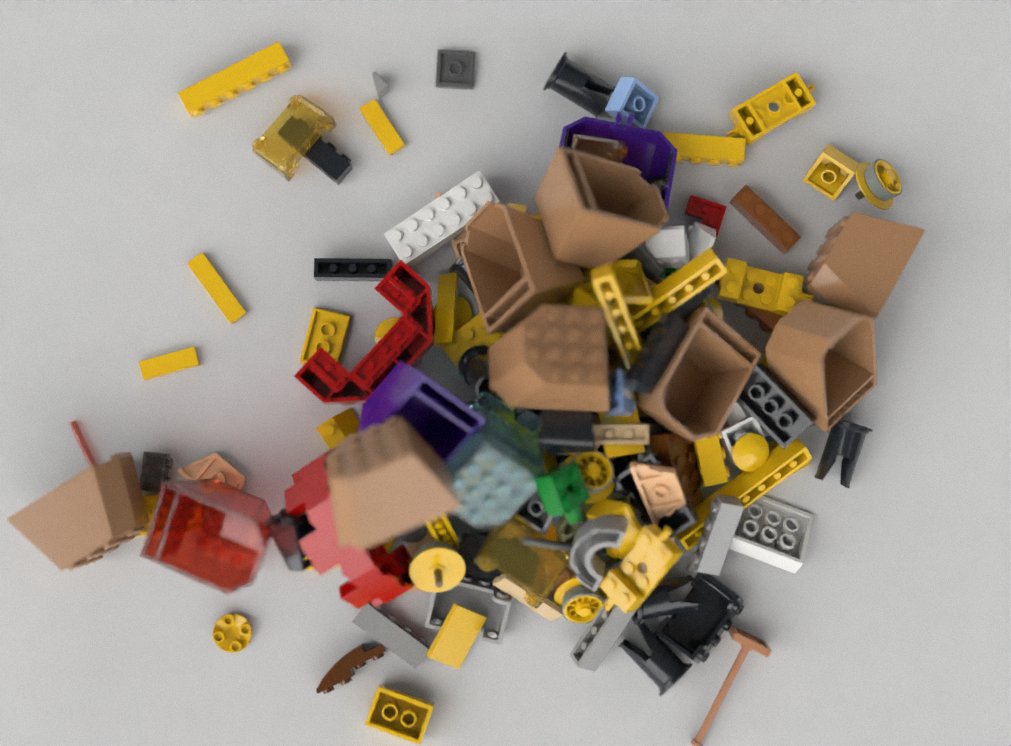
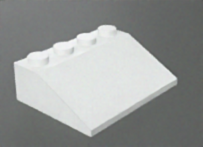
[729,496,814,574]

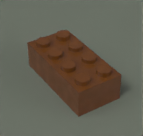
[649,429,703,507]

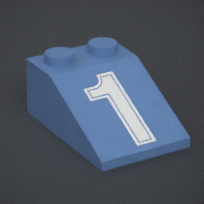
[605,369,636,417]

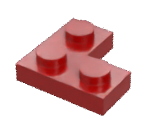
[684,195,727,243]

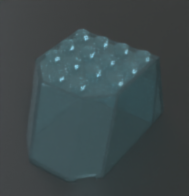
[447,391,544,529]

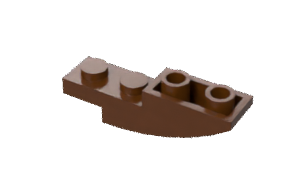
[316,644,387,694]

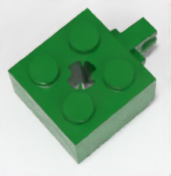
[534,461,590,523]

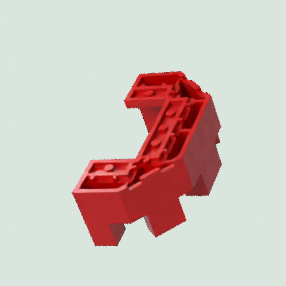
[294,260,435,406]
[284,446,415,609]

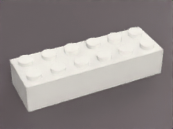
[384,170,501,267]

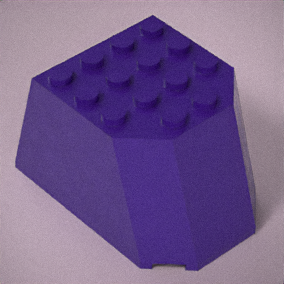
[358,361,486,464]

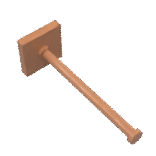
[691,625,772,746]

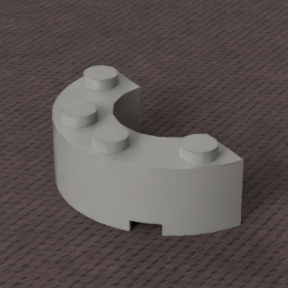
[570,515,628,592]

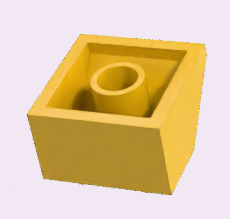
[803,143,859,201]

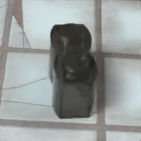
[140,451,173,492]

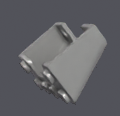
[425,575,512,645]

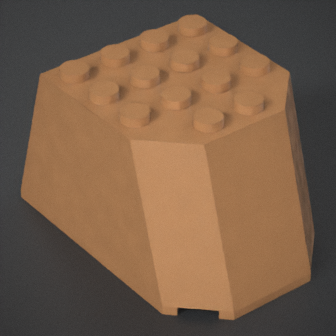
[534,146,669,269]
[461,201,584,334]
[802,212,925,320]
[765,300,877,432]
[488,304,609,412]
[634,307,761,441]
[326,415,462,550]
[7,452,150,571]

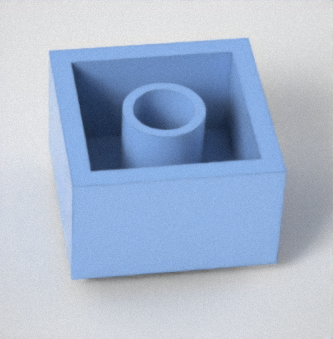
[605,77,660,128]

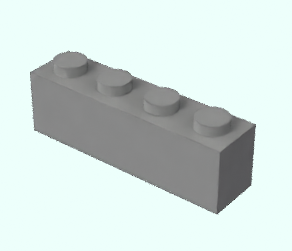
[692,494,744,576]
[570,597,636,671]
[352,603,430,668]

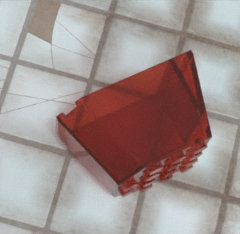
[140,479,272,595]

